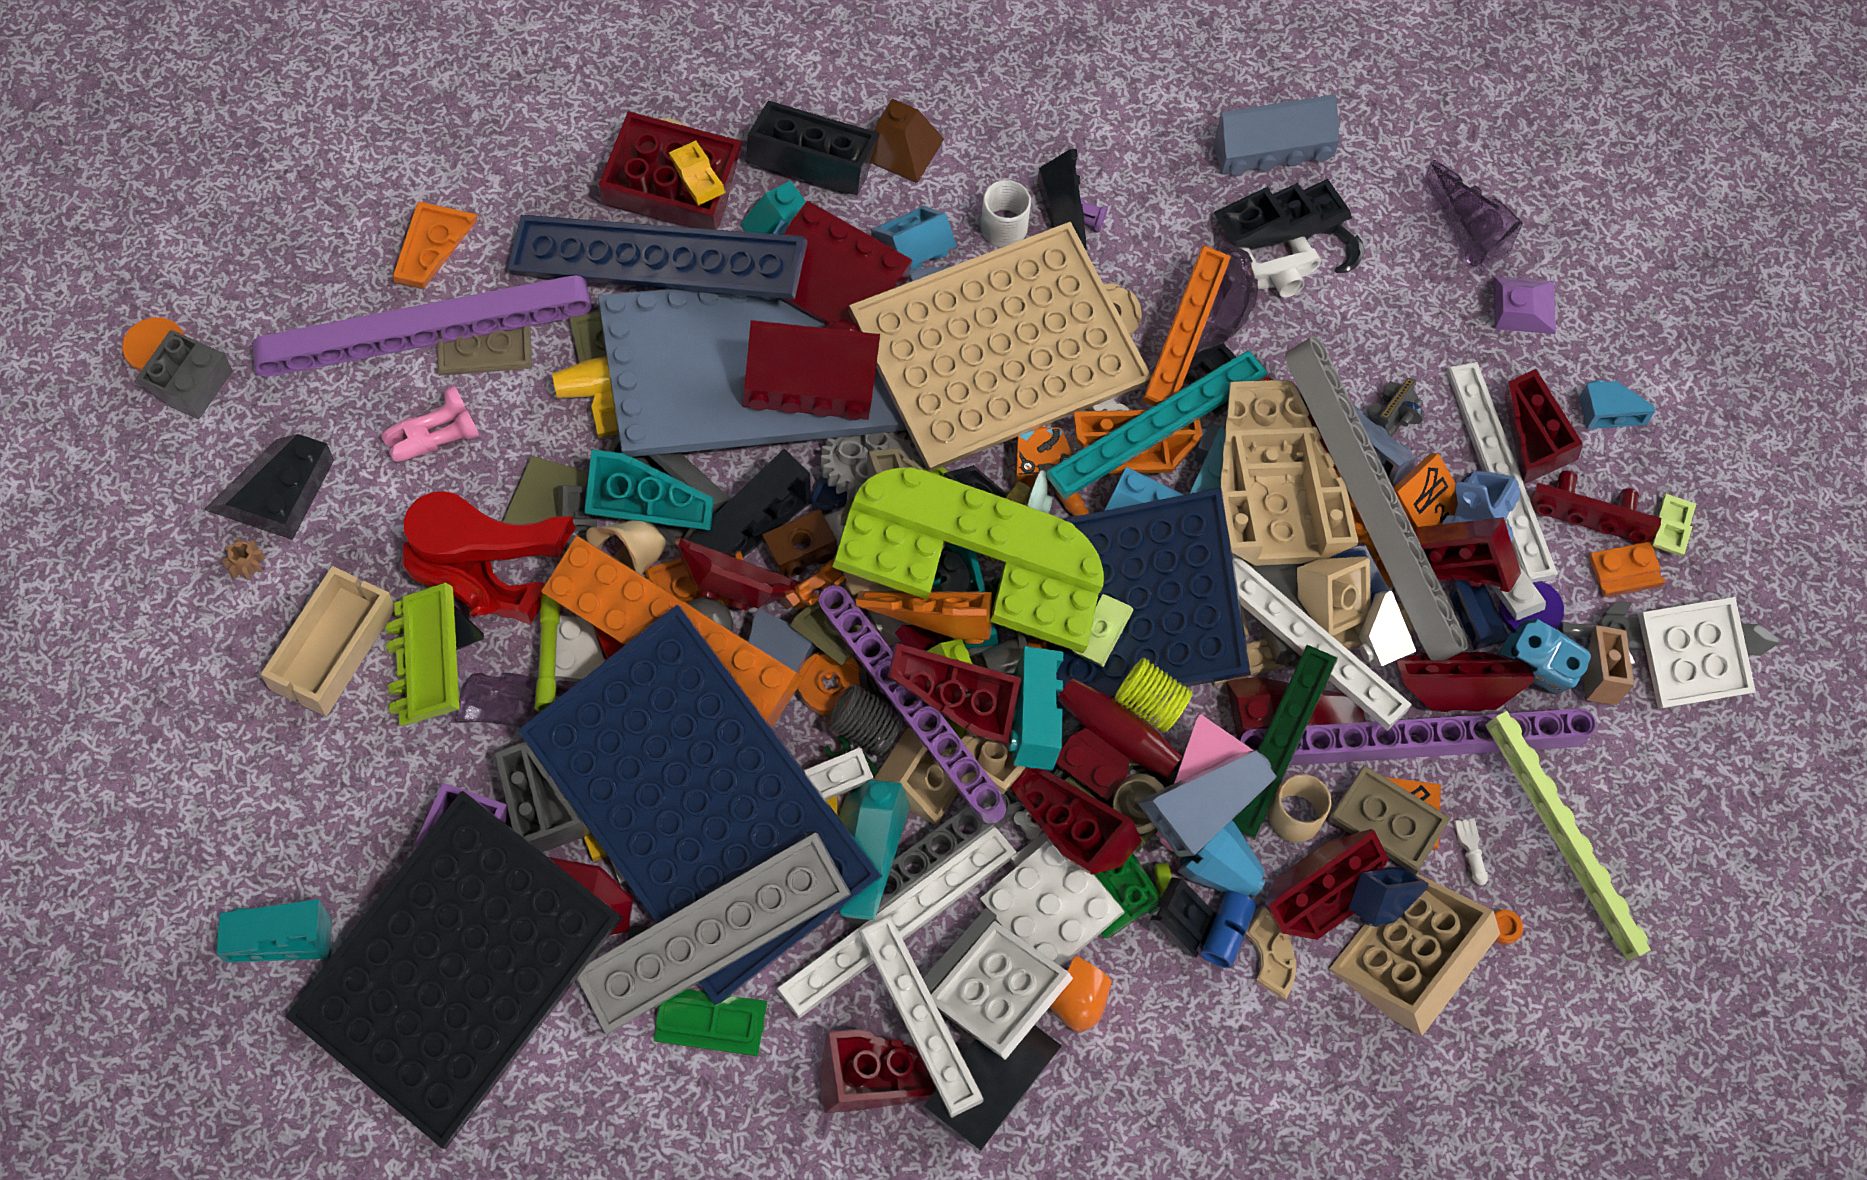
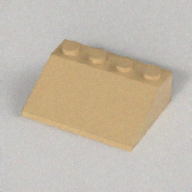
[1329,870,1500,1036]

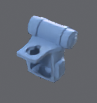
[1443,471,1521,542]

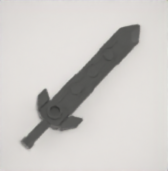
[1558,601,1780,665]

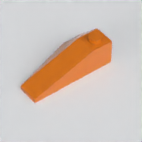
[856,591,992,644]

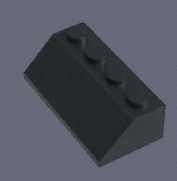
[746,100,879,196]

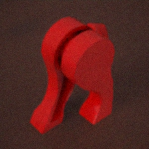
[402,491,576,625]

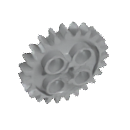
[820,431,923,500]

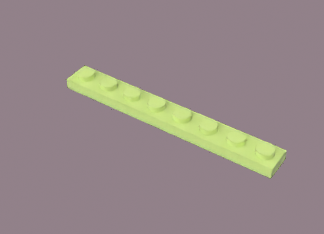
[1485,711,1651,961]

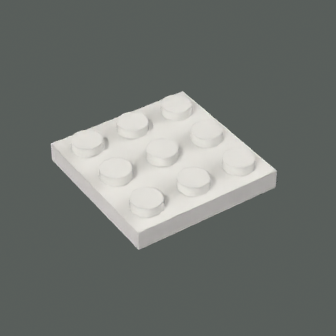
[1638,597,1756,709]
[980,839,1125,967]
[931,921,1073,1060]

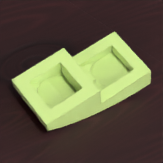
[1652,493,1696,557]

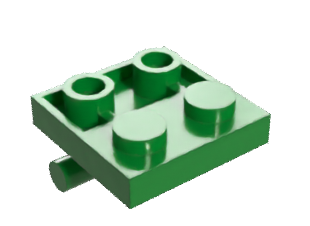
[1094,853,1161,939]

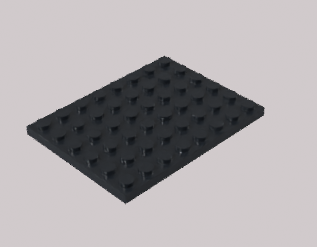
[285,791,624,1149]

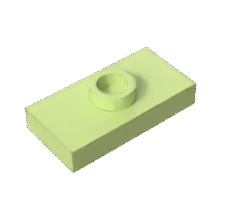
[1072,594,1133,667]

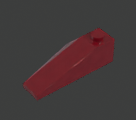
[888,643,1021,744]
[1010,767,1142,875]
[819,1030,937,1113]

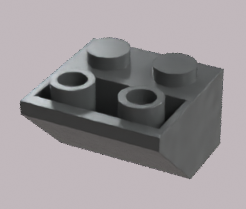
[136,330,233,420]

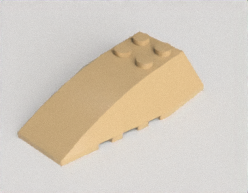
[1220,380,1358,566]

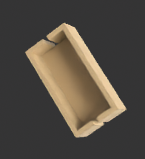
[260,566,395,717]

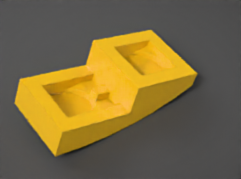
[669,141,725,205]

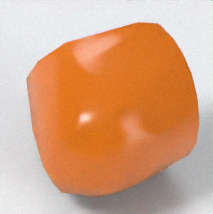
[1049,956,1112,1033]

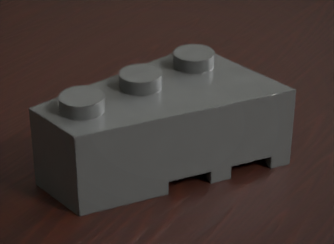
[494,741,592,852]

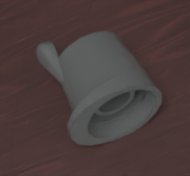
[967,631,1028,676]

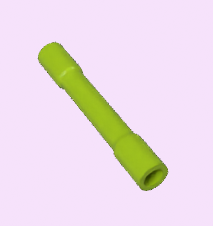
[535,594,560,712]

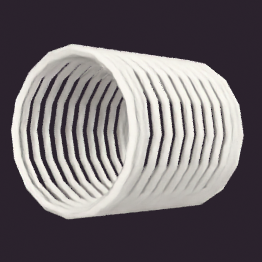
[981,180,1031,247]

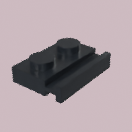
[1150,877,1216,958]

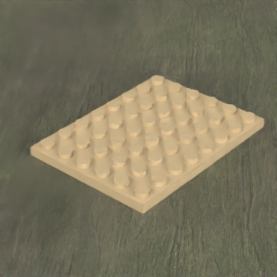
[848,222,1151,472]

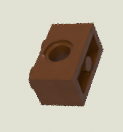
[762,509,837,577]

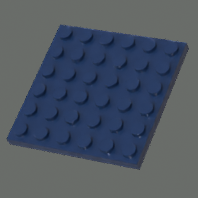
[1046,488,1251,709]

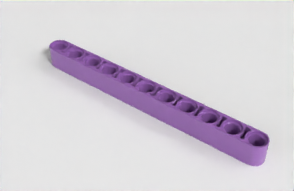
[252,275,591,377]
[1240,709,1596,766]

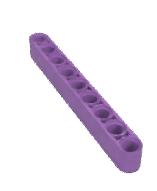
[819,585,1006,823]

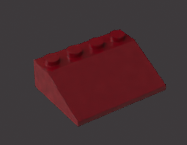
[598,111,742,230]
[781,200,912,325]
[742,320,880,420]

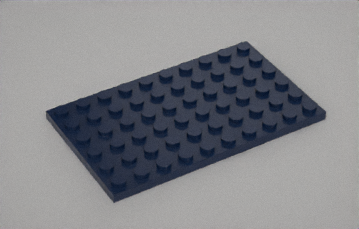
[518,604,883,1005]

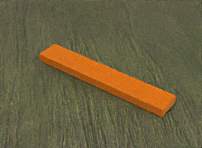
[1142,245,1231,406]

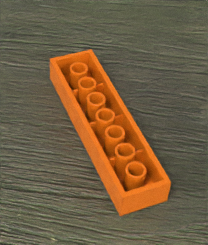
[541,535,804,728]

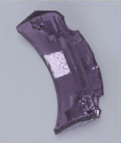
[1195,239,1258,351]
[455,672,569,728]

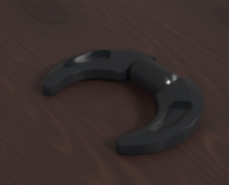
[1305,222,1364,273]

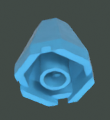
[1178,820,1266,897]

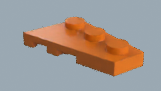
[393,201,478,289]

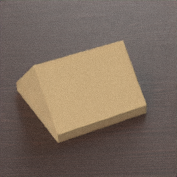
[948,732,1026,794]

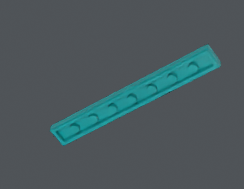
[1046,350,1268,500]

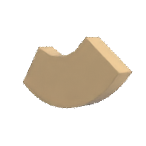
[1245,906,1296,1001]

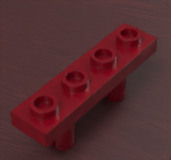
[1530,470,1662,543]

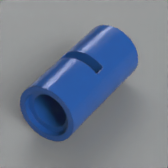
[1200,891,1257,969]

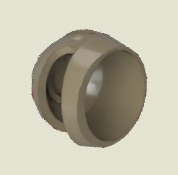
[1112,774,1165,834]

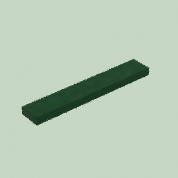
[1232,645,1338,840]

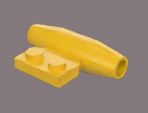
[552,356,618,438]

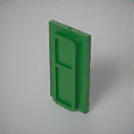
[654,989,767,1057]

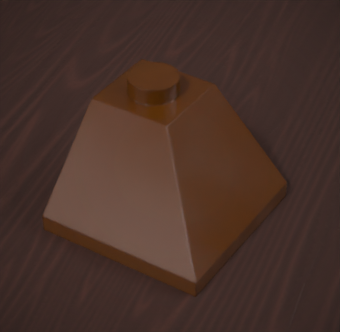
[871,99,944,184]

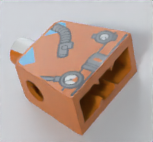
[1015,425,1072,489]

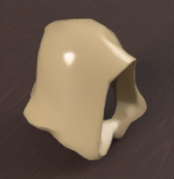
[586,520,666,575]

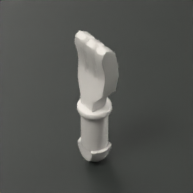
[1454,818,1488,885]

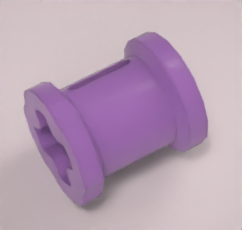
[1080,197,1108,232]

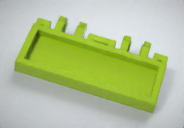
[385,583,459,726]

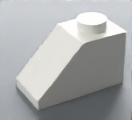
[1359,591,1416,666]

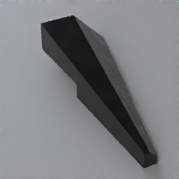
[1037,149,1087,251]

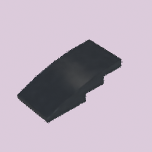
[1214,179,1352,248]
[923,1025,1062,1153]

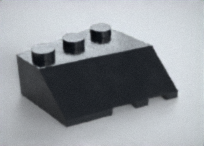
[205,434,334,540]

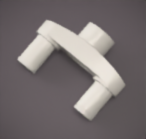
[1232,236,1321,297]

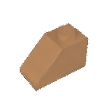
[1583,625,1634,705]

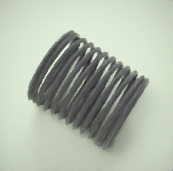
[828,683,904,757]

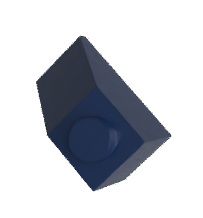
[1348,867,1429,927]

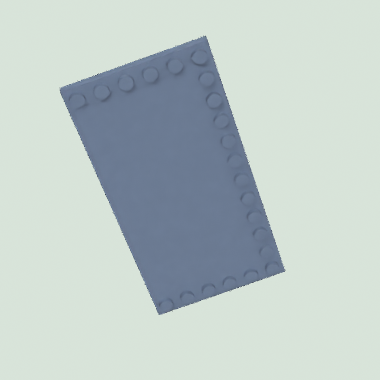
[598,266,952,457]

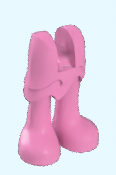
[382,385,479,462]

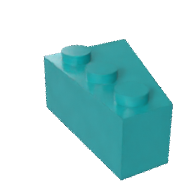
[1007,646,1063,771]
[216,899,332,963]

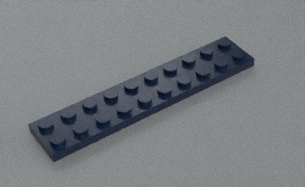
[507,214,807,299]

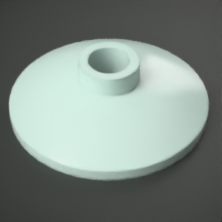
[1028,470,1053,514]

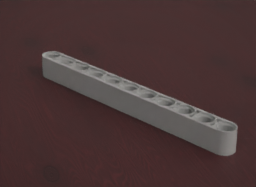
[1285,336,1468,660]

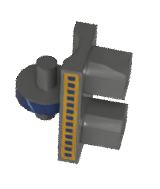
[1368,378,1425,437]

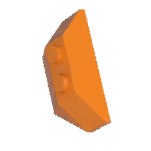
[1073,410,1202,474]

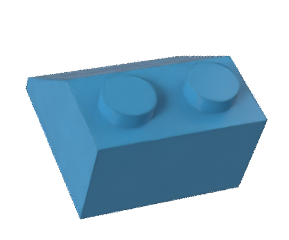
[872,206,957,269]
[1104,467,1183,511]

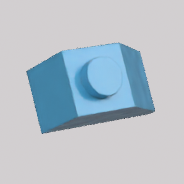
[1579,380,1655,429]

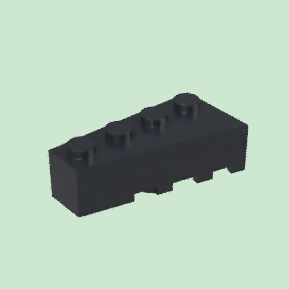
[689,448,811,558]

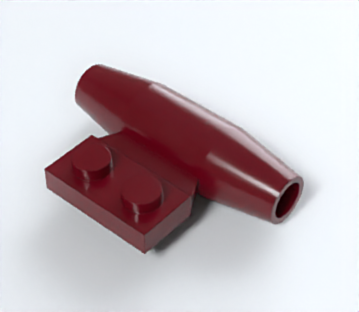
[1055,678,1182,802]

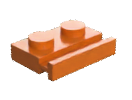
[1588,542,1666,598]

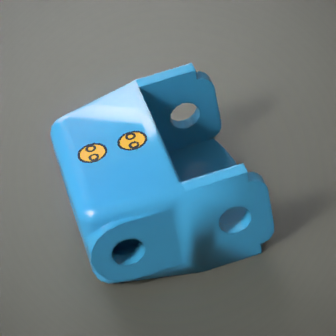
[1498,619,1591,694]

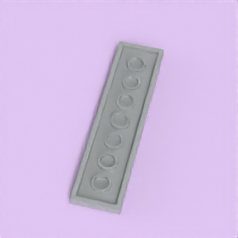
[577,832,851,1034]

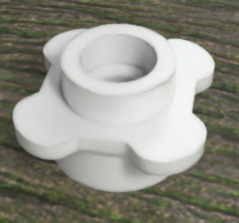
[1014,809,1043,840]

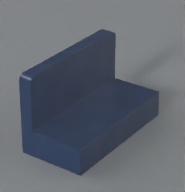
[1449,580,1508,650]

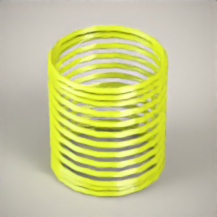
[1115,657,1193,734]

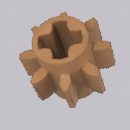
[221,538,266,580]

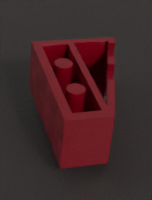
[1504,369,1583,484]
[1413,517,1521,593]

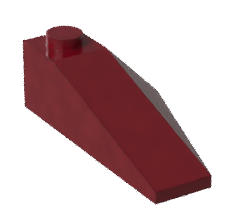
[1226,677,1366,741]

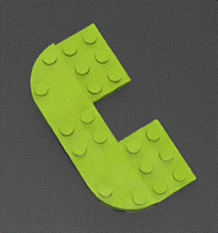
[832,467,1104,653]

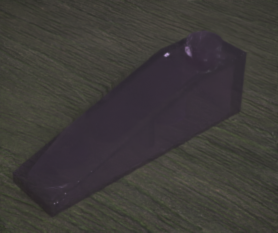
[1425,160,1523,273]

